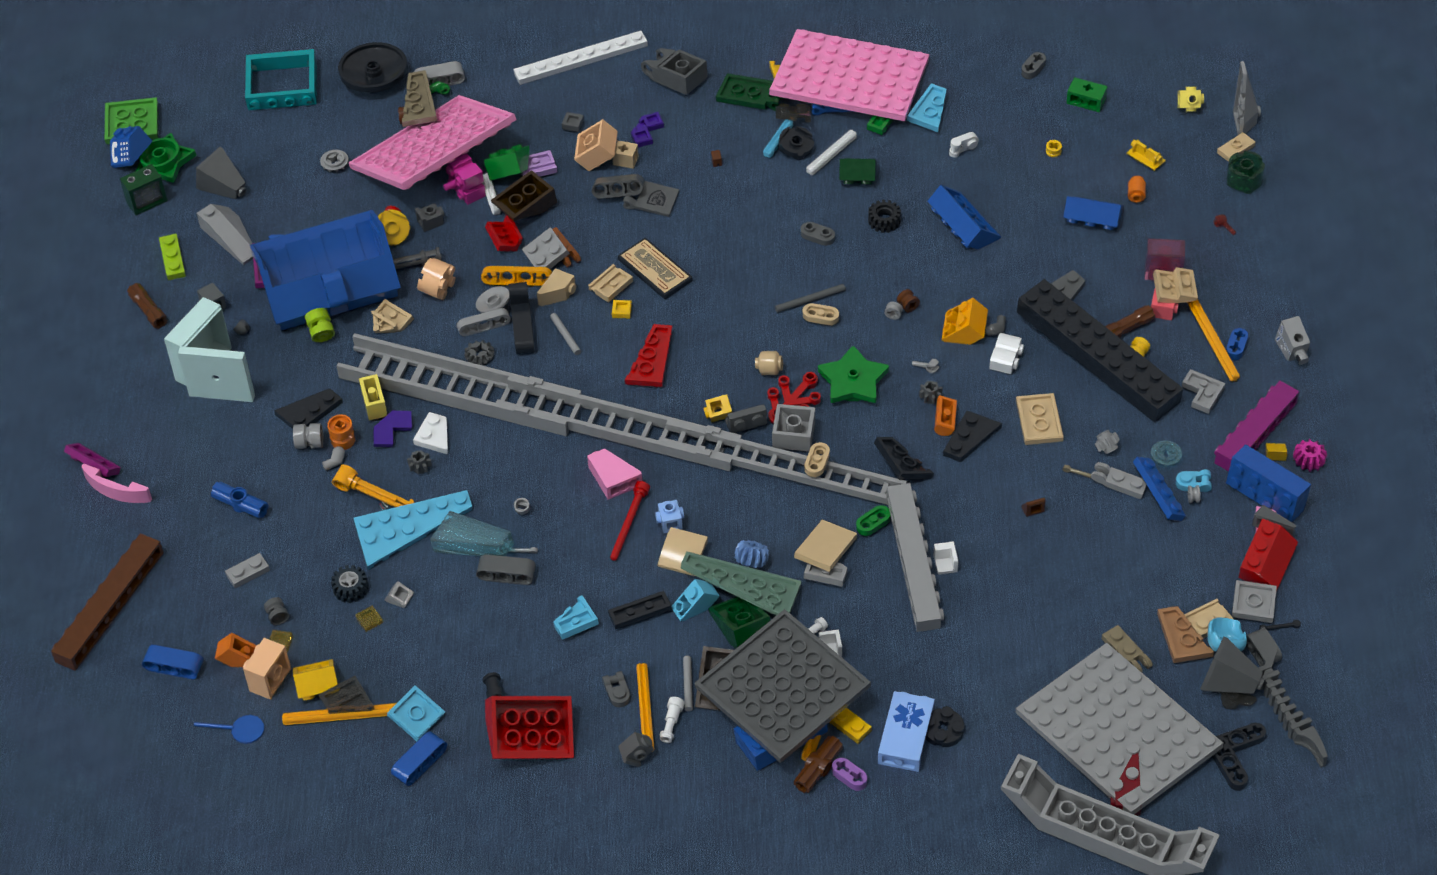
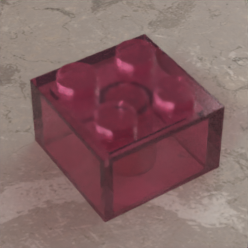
[1145,239,1185,280]

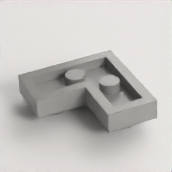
[1182,369,1225,414]

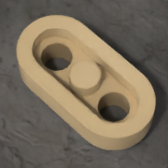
[803,303,839,325]
[805,442,830,477]

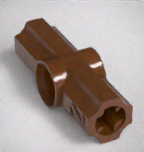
[794,736,843,793]

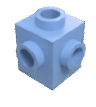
[655,500,684,534]

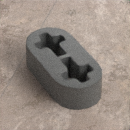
[1021,52,1046,79]

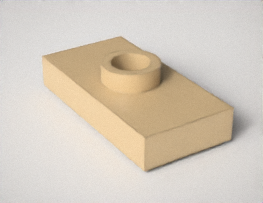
[1217,132,1256,163]

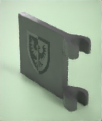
[623,180,679,217]

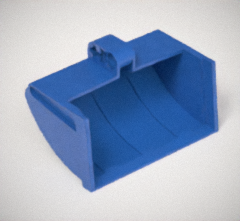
[249,210,401,331]

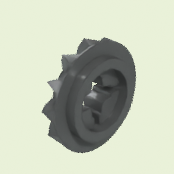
[465,340,494,365]

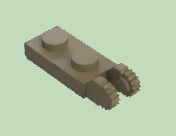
[1102,625,1153,672]

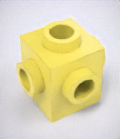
[1178,87,1204,111]

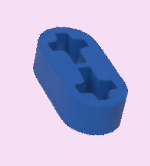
[1226,328,1248,361]

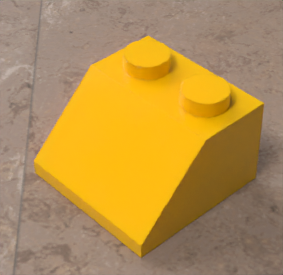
[293,659,339,700]

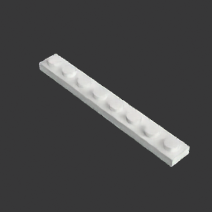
[514,31,648,85]

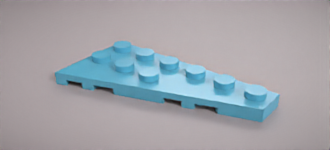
[354,490,472,570]

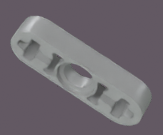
[457,308,511,336]

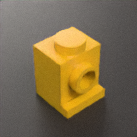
[703,394,733,422]

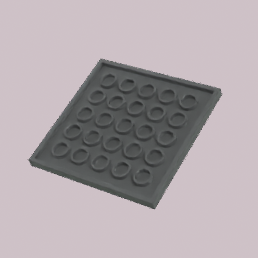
[695,609,871,763]

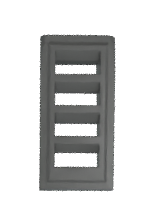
[1252,505,1296,537]

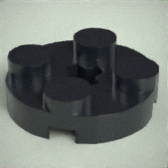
[778,126,814,160]
[925,706,964,747]

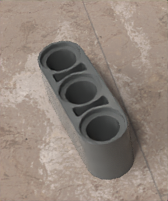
[592,174,644,198]
[476,555,536,585]

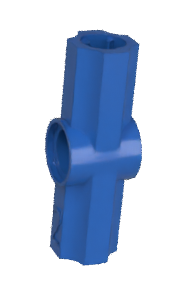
[211,482,269,518]

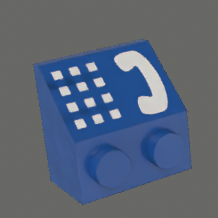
[110,126,152,168]

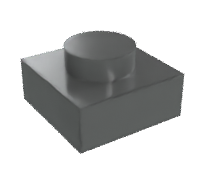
[562,112,584,132]

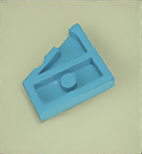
[553,595,599,640]

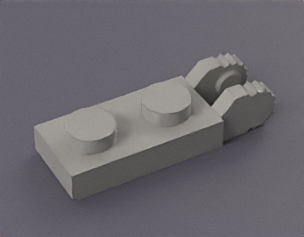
[1091,462,1147,499]

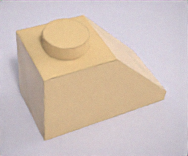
[537,268,576,306]

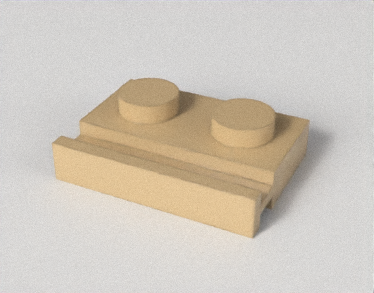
[589,264,633,303]
[1184,599,1234,638]

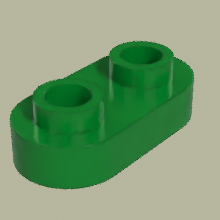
[856,505,891,536]

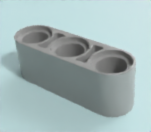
[414,61,465,86]

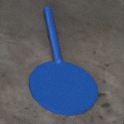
[194,715,264,744]

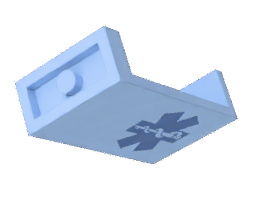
[878,691,935,772]

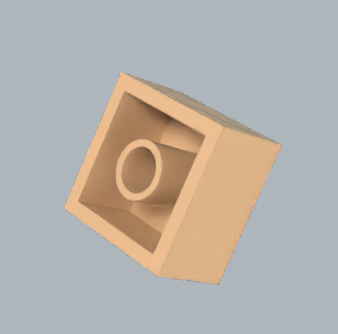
[574,119,618,171]
[243,638,291,700]

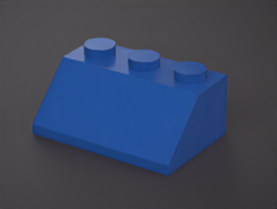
[1063,196,1123,230]

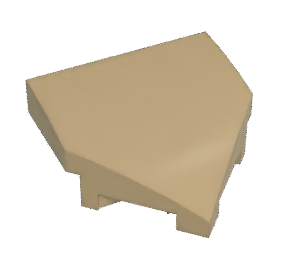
[371,299,414,333]

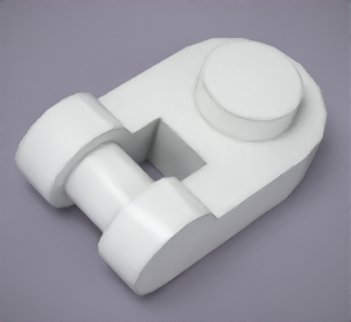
[949,132,979,158]

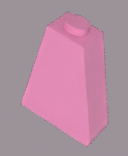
[587,449,643,500]

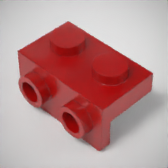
[485,215,522,251]

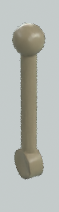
[1063,465,1097,482]

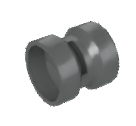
[264,597,289,625]

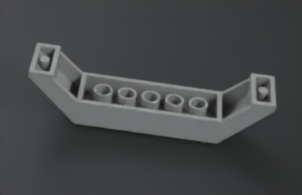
[1001,754,1219,875]

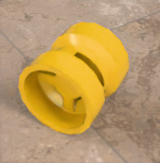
[1130,337,1150,357]

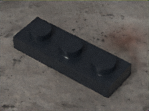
[608,591,672,630]

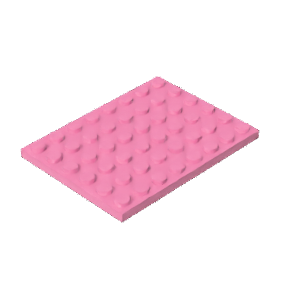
[769,29,929,121]
[349,95,516,190]

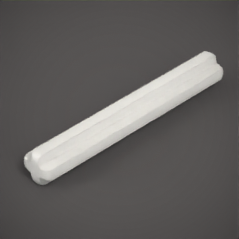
[806,130,857,175]

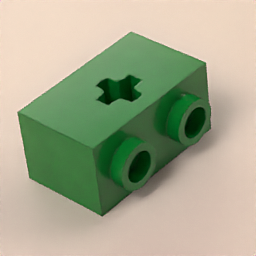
[1066,77,1108,113]

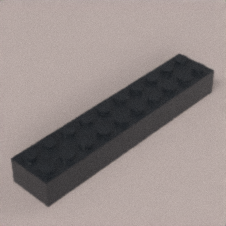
[1017,279,1184,423]

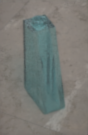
[430,511,514,556]

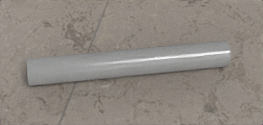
[550,313,581,355]
[683,656,693,711]

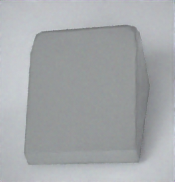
[384,581,414,608]

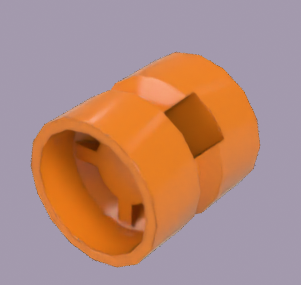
[327,414,355,450]

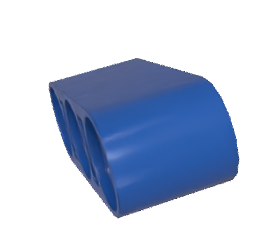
[142,645,204,679]
[391,731,447,786]

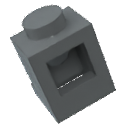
[415,203,445,232]
[618,732,654,767]

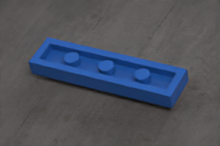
[1133,457,1186,521]

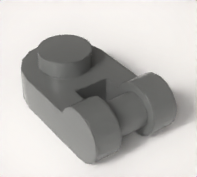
[602,671,630,708]

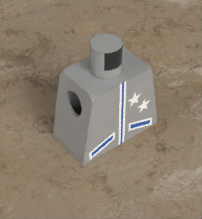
[1275,316,1310,365]

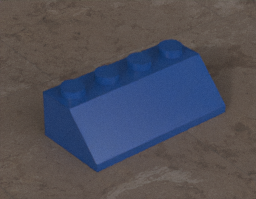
[928,185,1001,250]

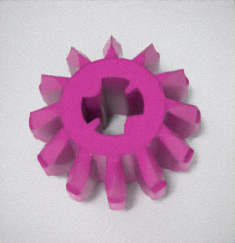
[1293,439,1327,472]

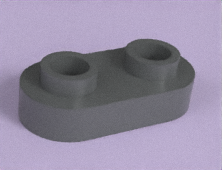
[801,222,835,246]

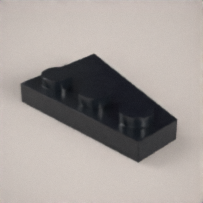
[274,388,343,429]
[943,411,1002,462]
[874,437,934,480]

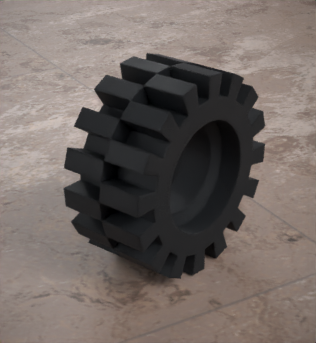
[868,199,901,233]

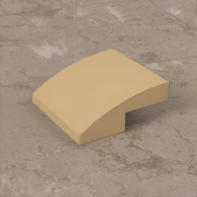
[1153,267,1198,303]
[658,527,708,576]

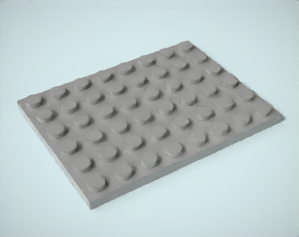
[1016,643,1223,814]

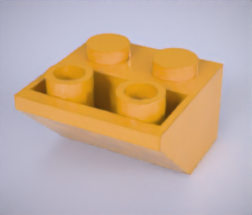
[942,298,988,345]

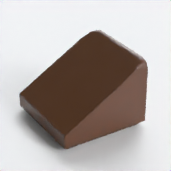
[1022,498,1045,517]

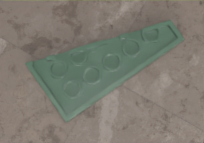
[681,551,802,616]

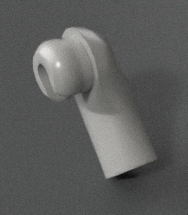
[322,446,345,471]

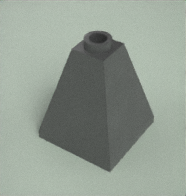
[196,147,247,199]
[1200,636,1264,694]

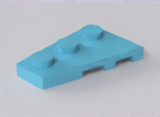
[907,83,947,132]

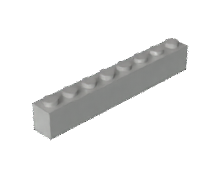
[886,483,944,632]

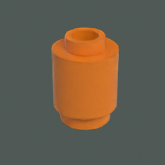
[1128,176,1146,203]

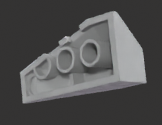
[1233,61,1261,135]
[197,204,253,265]

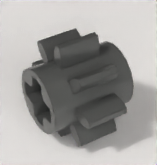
[919,381,943,404]
[407,450,432,474]

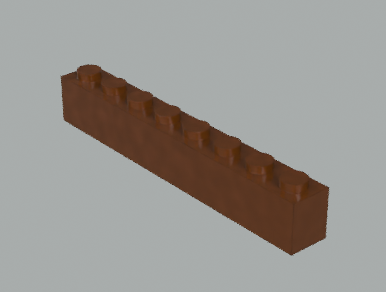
[51,533,164,671]

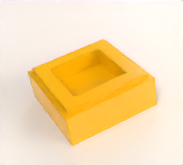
[612,300,632,319]

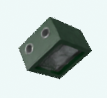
[120,164,168,216]

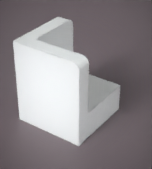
[933,541,958,575]
[819,630,842,657]

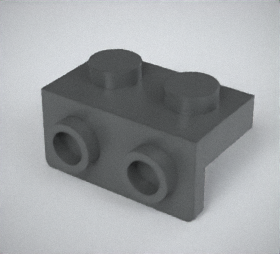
[725,404,767,433]

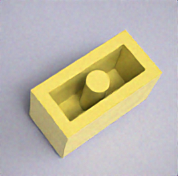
[359,374,387,421]

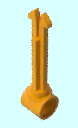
[332,464,414,507]

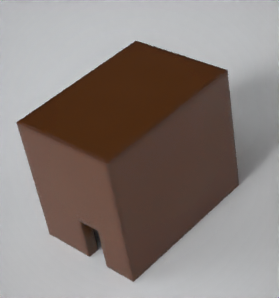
[711,150,722,167]

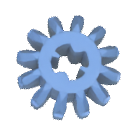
[735,540,769,568]

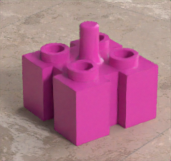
[443,153,486,205]

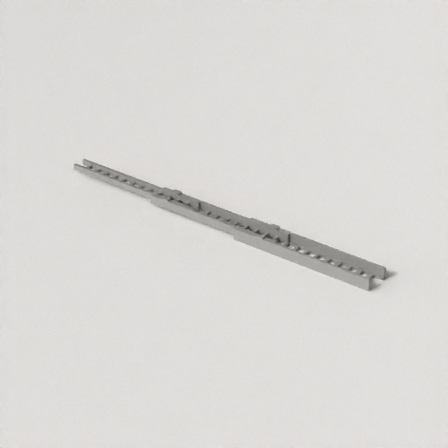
[337,333,907,505]

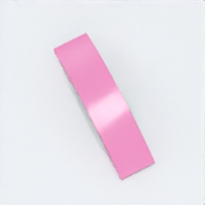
[81,463,152,503]

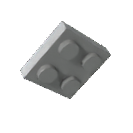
[522,227,570,275]
[1232,580,1277,623]

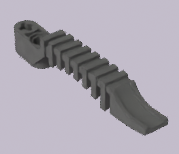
[1246,628,1328,768]

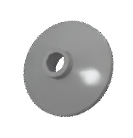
[476,286,510,313]

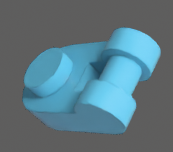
[1175,469,1212,492]

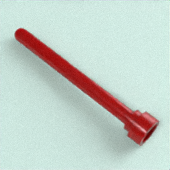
[610,481,650,561]

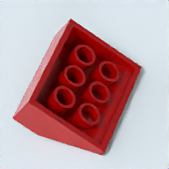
[485,696,574,759]

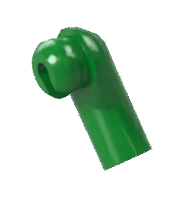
[429,81,450,95]

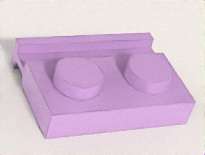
[521,150,557,177]

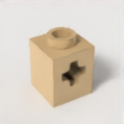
[613,140,639,169]

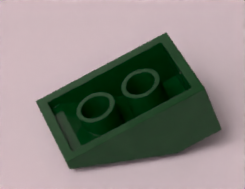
[708,597,771,649]

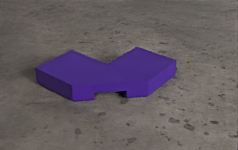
[631,112,664,148]
[373,410,412,447]

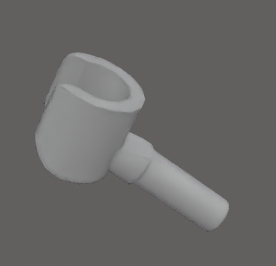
[912,359,939,373]

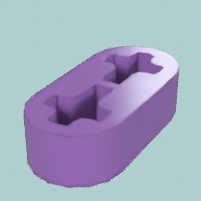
[832,758,867,791]

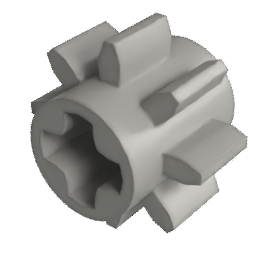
[1095,430,1120,454]

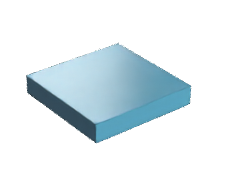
[387,685,445,742]

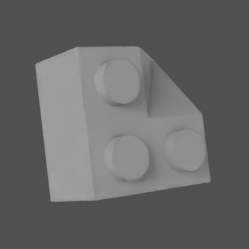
[772,404,815,451]

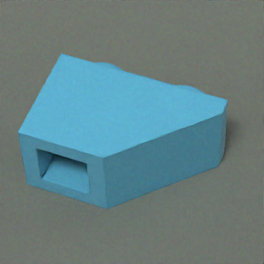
[671,579,719,621]

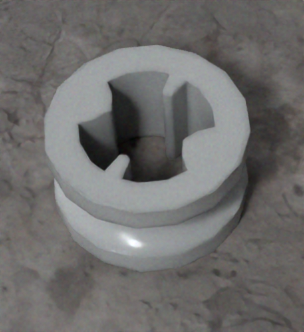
[885,302,903,320]
[1187,485,1200,503]

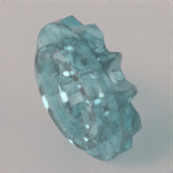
[1151,440,1182,467]

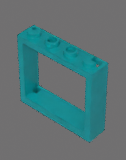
[245,49,317,110]

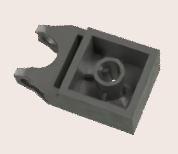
[641,48,707,95]

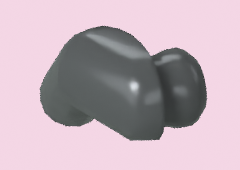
[985,315,1006,336]

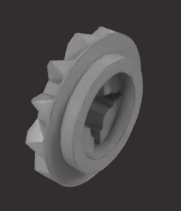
[320,150,349,172]

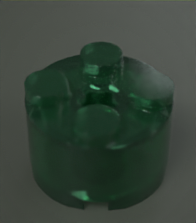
[1226,151,1265,194]

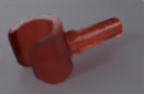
[1213,214,1237,235]

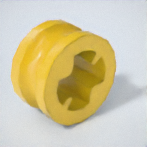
[1046,140,1062,157]

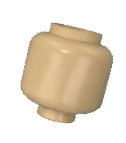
[755,351,783,375]

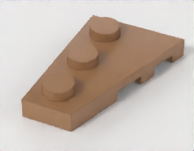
[1157,606,1214,663]

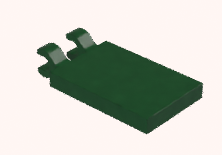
[715,73,784,111]

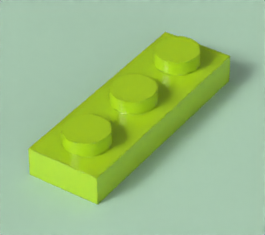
[159,234,186,280]

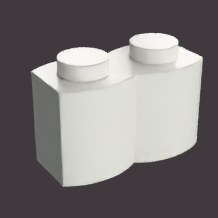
[989,333,1024,374]

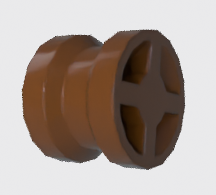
[897,289,920,313]

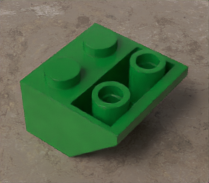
[484,144,530,180]

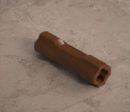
[127,283,168,329]
[1105,305,1155,338]

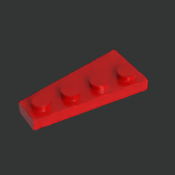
[625,324,672,387]

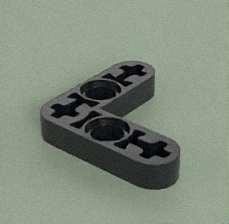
[1212,723,1266,791]

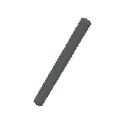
[775,284,845,313]

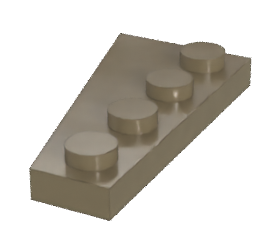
[402,70,437,127]

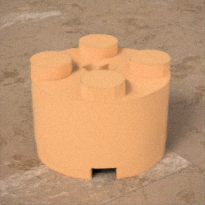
[417,258,456,300]

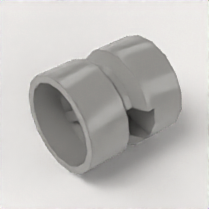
[293,423,323,449]

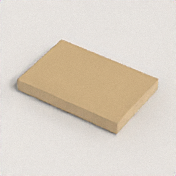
[1016,393,1064,445]
[794,520,857,572]

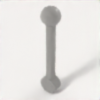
[497,546,538,554]

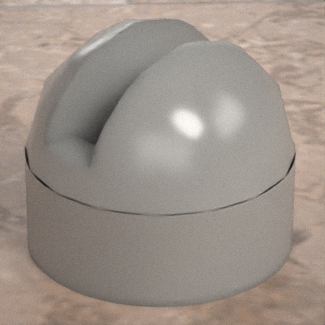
[514,498,530,515]

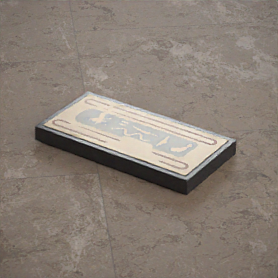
[618,237,693,299]

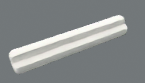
[482,173,502,215]

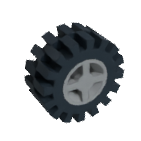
[331,565,369,603]

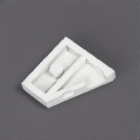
[413,412,448,454]

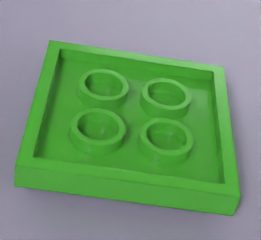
[105,97,158,144]

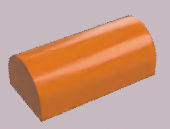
[934,395,957,436]

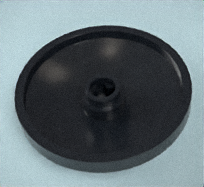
[338,42,408,93]

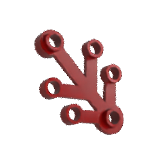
[767,372,821,424]

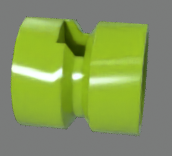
[305,308,335,342]

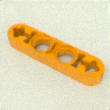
[481,266,552,286]

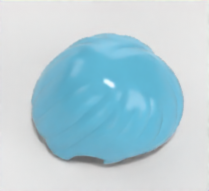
[1208,617,1247,652]

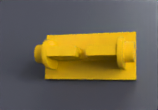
[1127,140,1166,171]

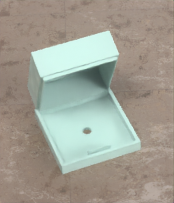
[164,297,255,402]

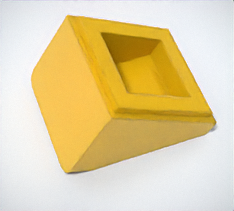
[1265,443,1287,461]

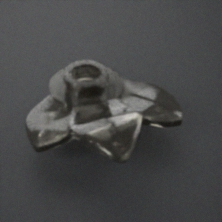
[1220,692,1257,709]

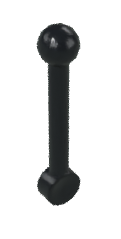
[1259,620,1301,630]

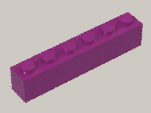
[1214,381,1299,471]

